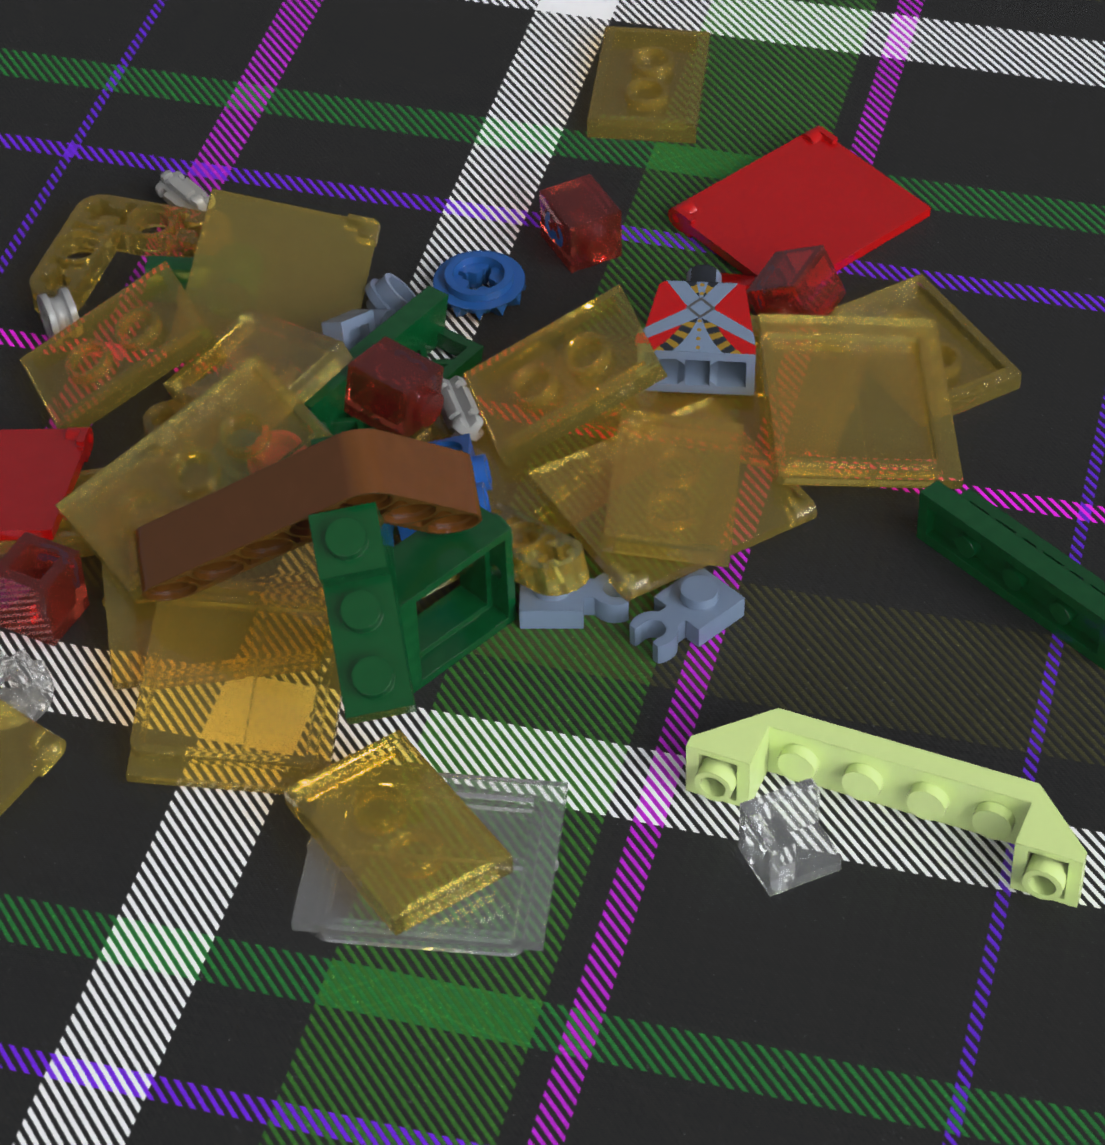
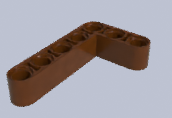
[133,428,482,601]

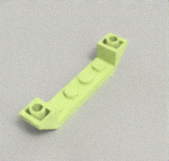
[686,708,1087,908]

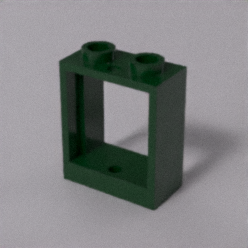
[394,506,516,693]

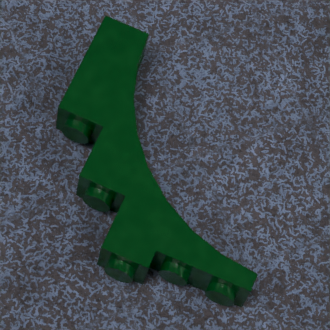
[308,427,417,725]

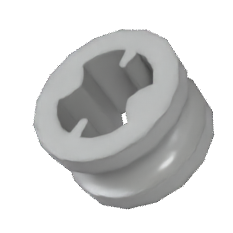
[37,287,82,345]

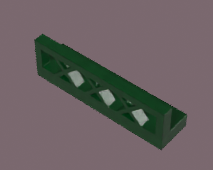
[288,286,484,448]
[916,480,1105,670]

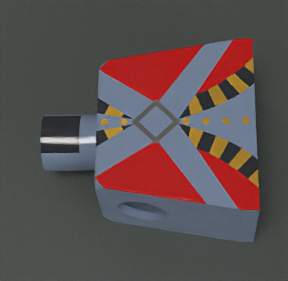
[639,264,756,396]

